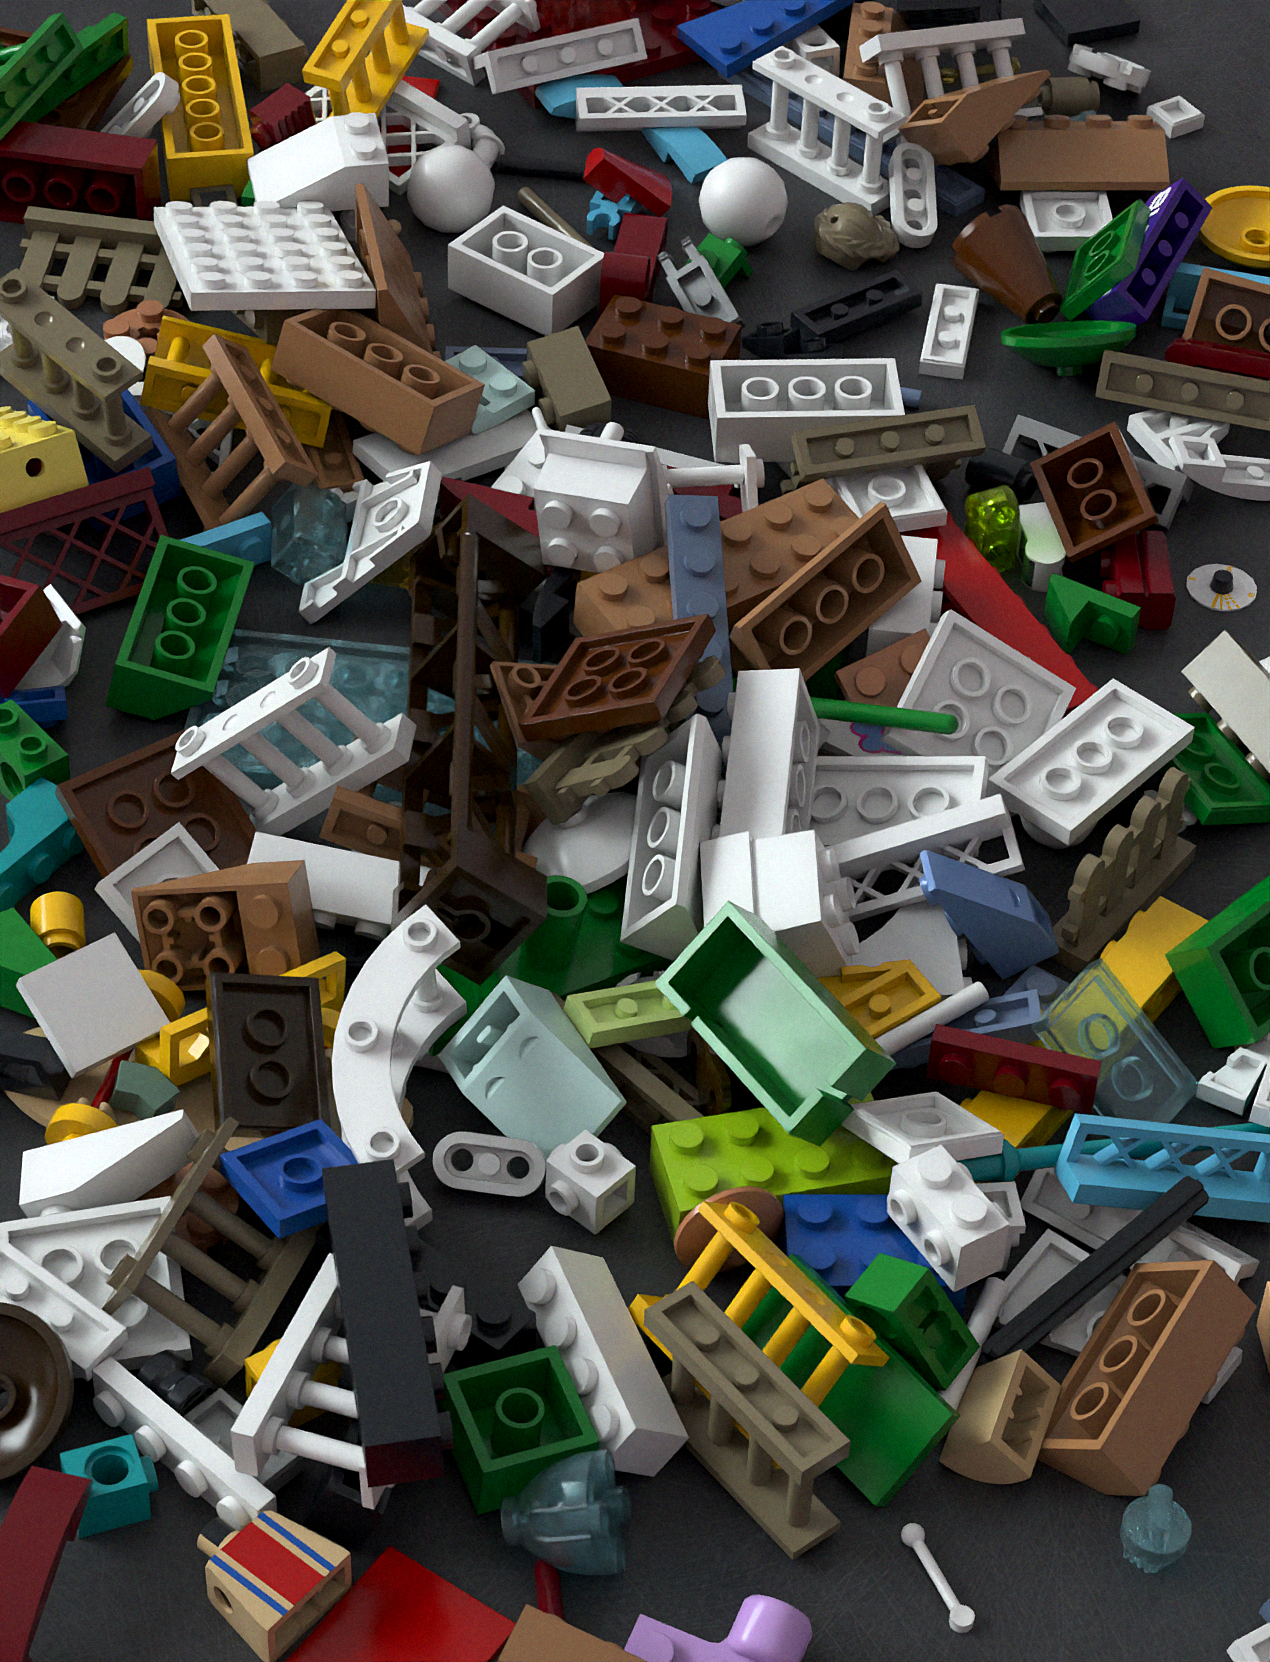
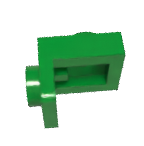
[683,233,753,288]

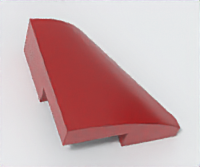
[583,148,672,217]

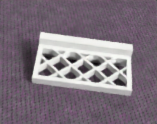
[305,58,472,195]

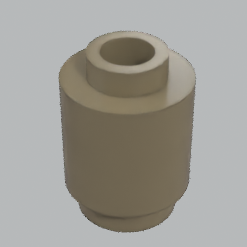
[1036,77,1100,119]

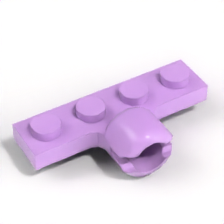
[624,1594,813,1662]

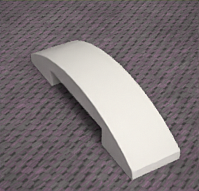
[1169,434,1270,501]

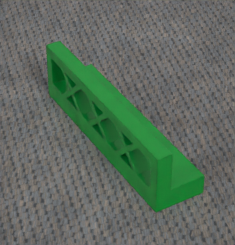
[19,12,129,123]

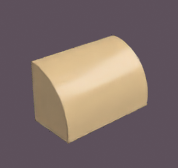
[939,1349,1061,1484]

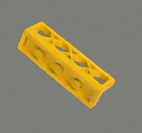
[135,951,346,1087]

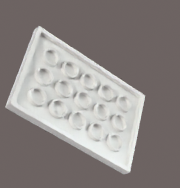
[154,200,376,311]

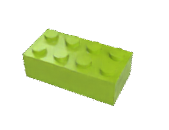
[649,1092,899,1245]

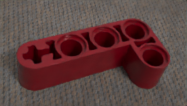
[599,213,669,318]

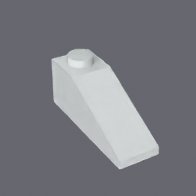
[19,1109,199,1218]

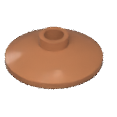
[674,1186,784,1274]

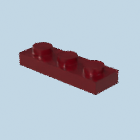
[926,1024,1102,1115]

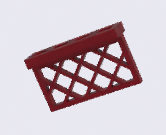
[0,467,169,615]

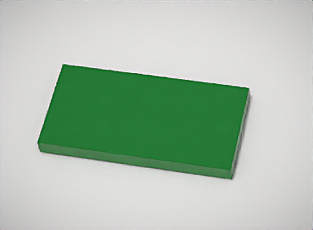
[741,1253,960,1507]

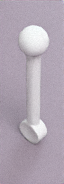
[901,1523,975,1633]

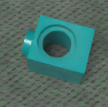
[60,1434,159,1538]

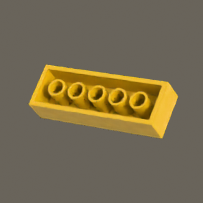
[147,14,254,203]

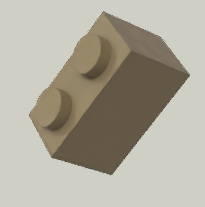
[521,326,612,432]

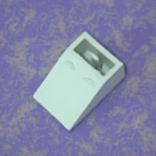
[438,975,627,1160]

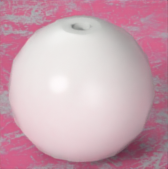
[407,145,495,233]
[699,157,788,246]

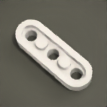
[100,72,180,138]
[889,143,938,248]

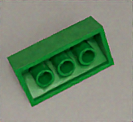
[105,535,255,720]

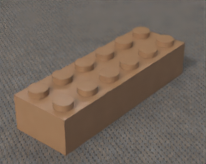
[573,478,860,636]

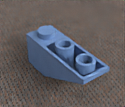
[919,850,1059,980]

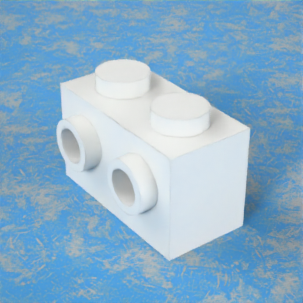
[887,1145,1010,1292]

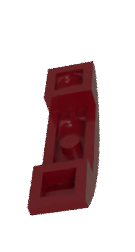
[0,1466,93,1662]

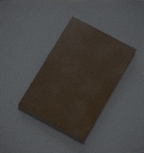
[205,972,331,1138]

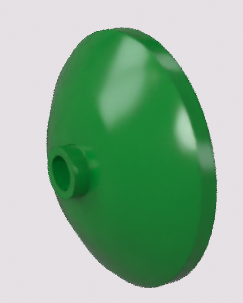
[1001,320,1136,376]

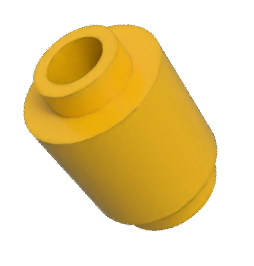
[30,891,86,959]

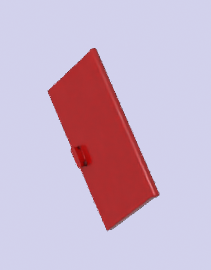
[285,1546,516,1662]

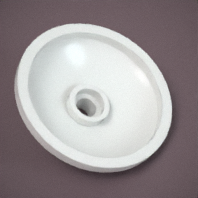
[521,792,637,894]

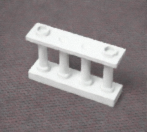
[383,0,541,86]
[859,18,1043,146]
[747,46,907,216]
[171,647,417,836]
[230,1253,472,1510]

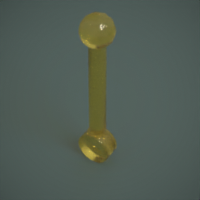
[939,57,1021,83]

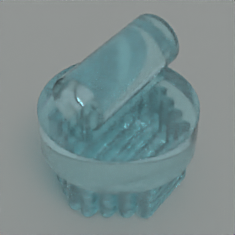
[1120,1484,1192,1574]

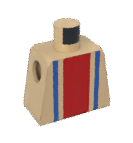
[197,1510,352,1662]

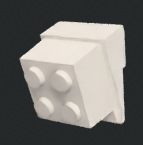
[533,422,674,573]
[700,830,860,978]

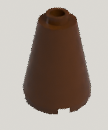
[950,205,1062,324]

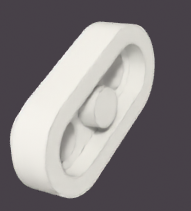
[433,1131,547,1197]

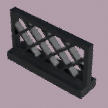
[897,0,1002,25]

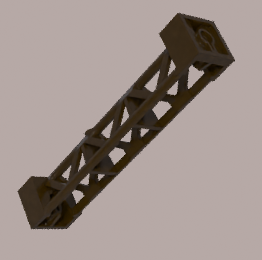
[391,493,547,986]

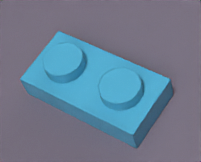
[181,512,273,566]

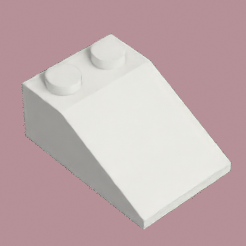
[247,112,389,211]

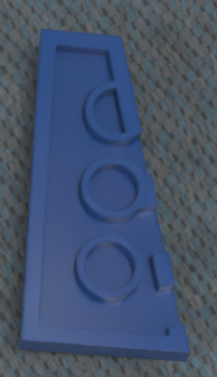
[677,0,855,78]

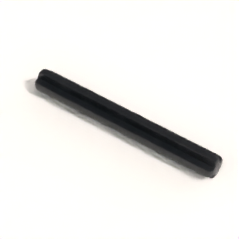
[981,1176,1209,1363]

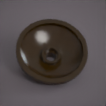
[0,1302,74,1483]

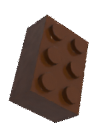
[585,294,742,420]

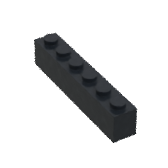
[322,1159,454,1488]

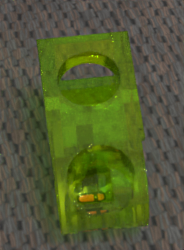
[964,485,1020,572]

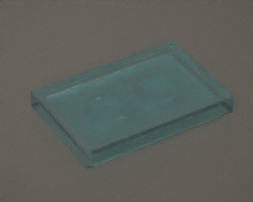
[1031,958,1199,1138]

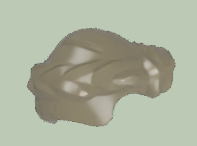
[813,202,900,271]

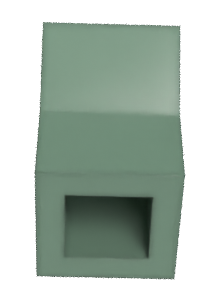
[111,1060,180,1120]

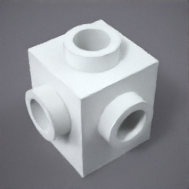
[545,1129,636,1235]

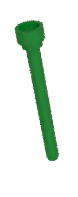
[732,677,959,735]

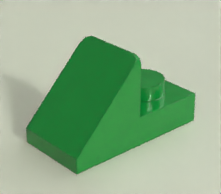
[1044,573,1141,655]

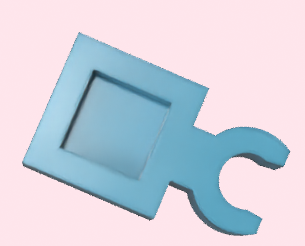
[587,190,642,240]

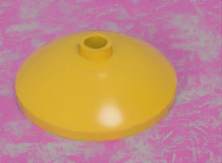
[1198,186,1270,270]

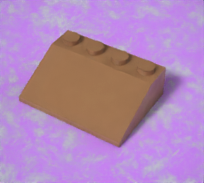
[355,184,441,359]

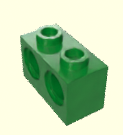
[0,699,71,801]
[844,1252,980,1391]

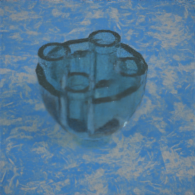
[501,1449,631,1575]

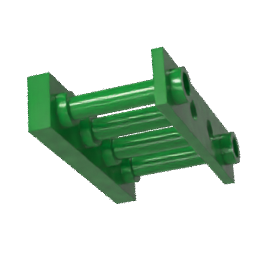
[0,12,84,141]

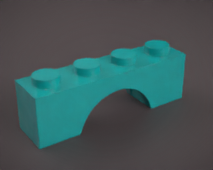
[0,777,85,912]

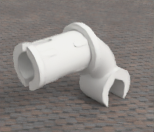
[460,113,505,169]

